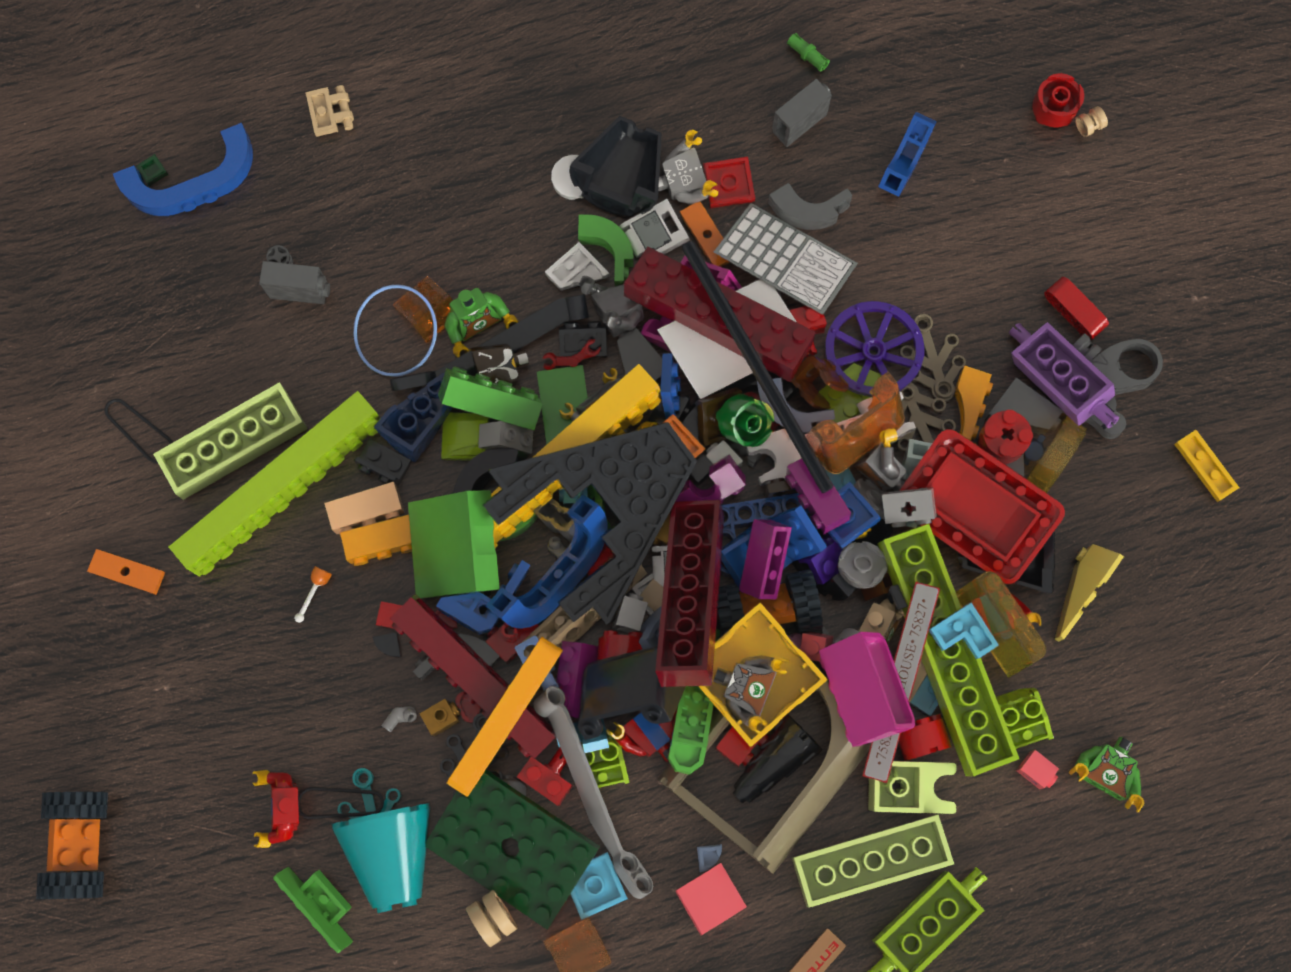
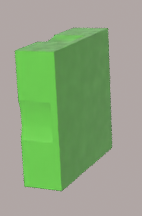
[408,490,500,598]

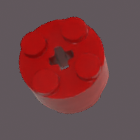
[1032,73,1084,127]
[979,410,1033,464]
[597,630,643,660]
[898,714,952,761]

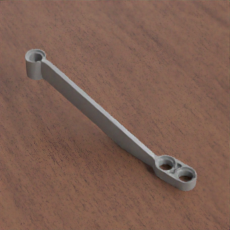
[533,686,653,899]

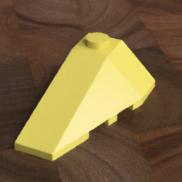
[1055,544,1124,642]

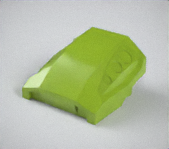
[441,412,490,461]
[996,688,1054,749]
[581,730,629,788]

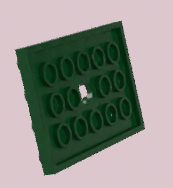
[425,770,600,930]

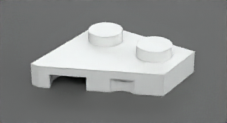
[545,242,609,291]

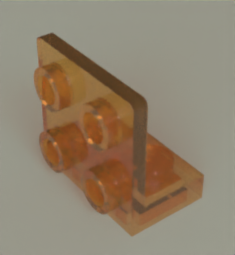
[393,276,453,343]
[543,916,612,972]

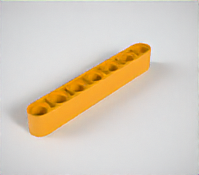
[446,636,563,797]

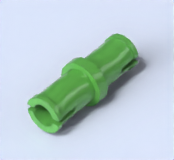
[787,33,830,72]

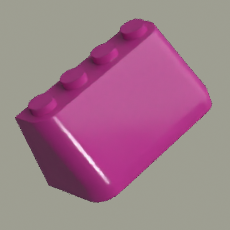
[819,632,915,747]

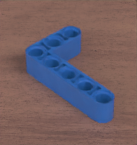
[720,493,810,577]

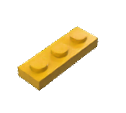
[1174,430,1239,502]

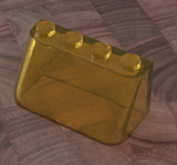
[956,571,1046,678]

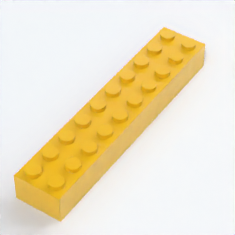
[491,364,661,549]

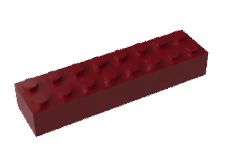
[624,247,816,382]
[655,500,724,687]
[390,594,556,759]

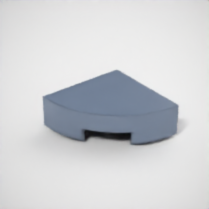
[697,844,722,872]

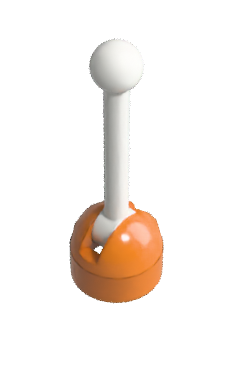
[294,566,332,623]

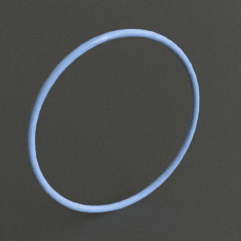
[353,285,437,377]

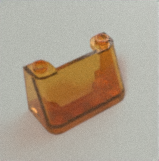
[806,372,905,474]

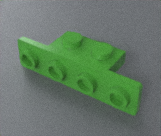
[273,867,353,953]

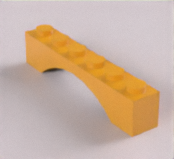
[954,366,993,441]

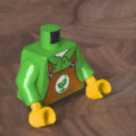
[445,288,518,358]
[1069,737,1144,813]

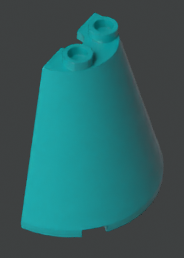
[331,803,430,913]

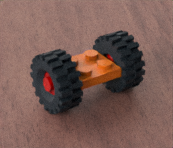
[717,569,823,638]
[36,792,108,899]

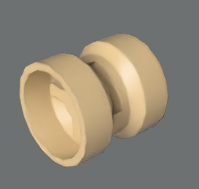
[1075,106,1108,137]

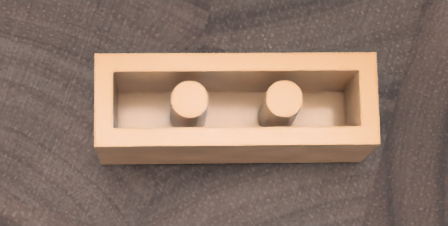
[324,482,405,536]

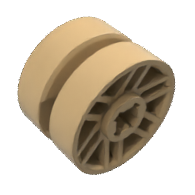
[466,890,518,947]

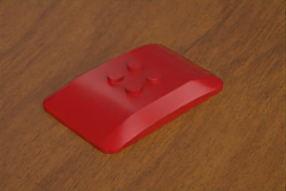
[899,429,1065,584]

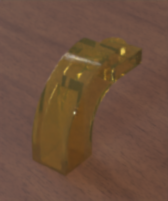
[1026,416,1087,493]

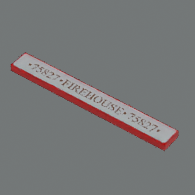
[862,582,940,783]

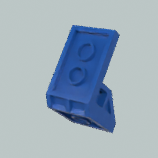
[721,505,827,593]
[436,560,530,635]

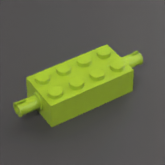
[867,867,987,972]

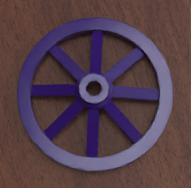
[825,301,924,397]

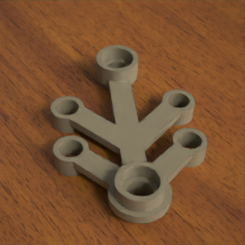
[899,314,966,402]
[890,383,956,452]

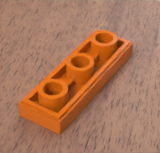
[680,202,729,267]
[87,549,165,595]

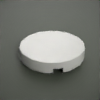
[551,155,583,200]

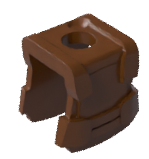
[791,356,849,410]

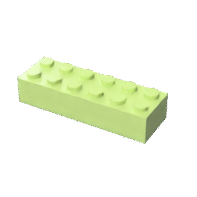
[154,382,308,500]
[792,815,954,908]

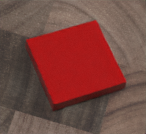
[703,156,755,208]

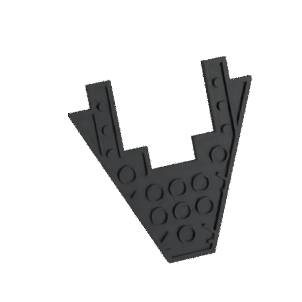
[482,422,697,624]

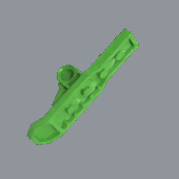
[667,629,720,774]

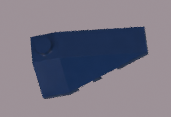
[374,369,453,463]

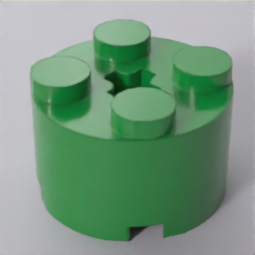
[716,394,774,447]

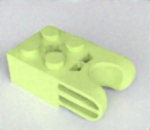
[868,761,957,814]

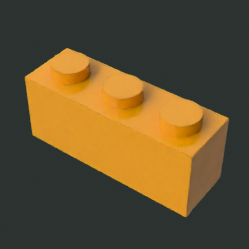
[340,515,412,566]

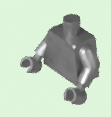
[579,276,644,337]

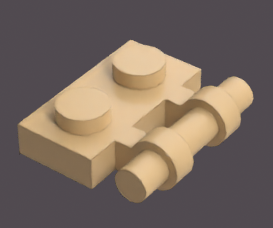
[305,85,354,137]

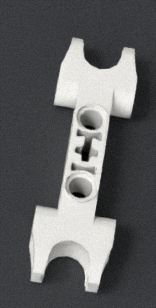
[746,392,916,486]

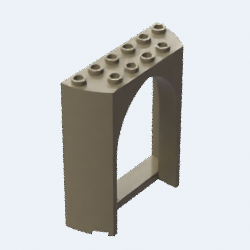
[657,672,871,874]

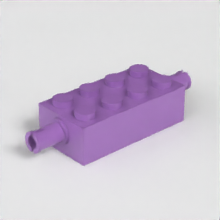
[1009,322,1119,428]

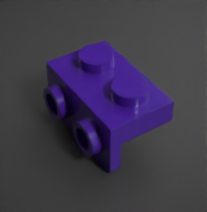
[798,533,849,584]

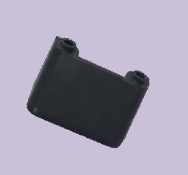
[578,646,686,740]

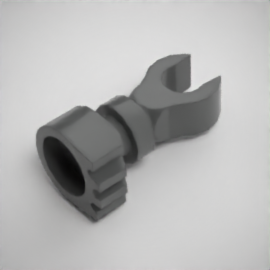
[727,443,763,468]

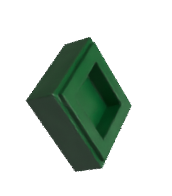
[136,154,169,186]

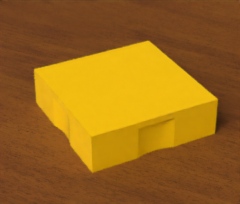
[698,603,828,747]

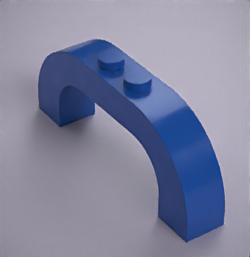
[113,123,253,216]
[486,494,608,628]

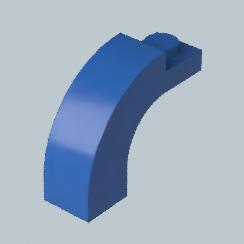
[878,112,937,197]

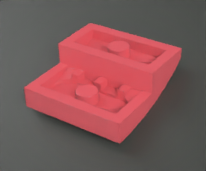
[675,863,747,935]

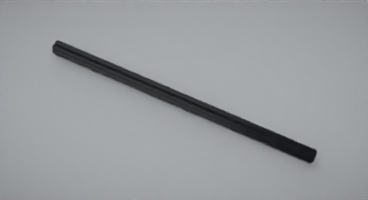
[682,241,833,493]

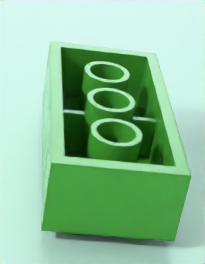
[438,367,543,430]

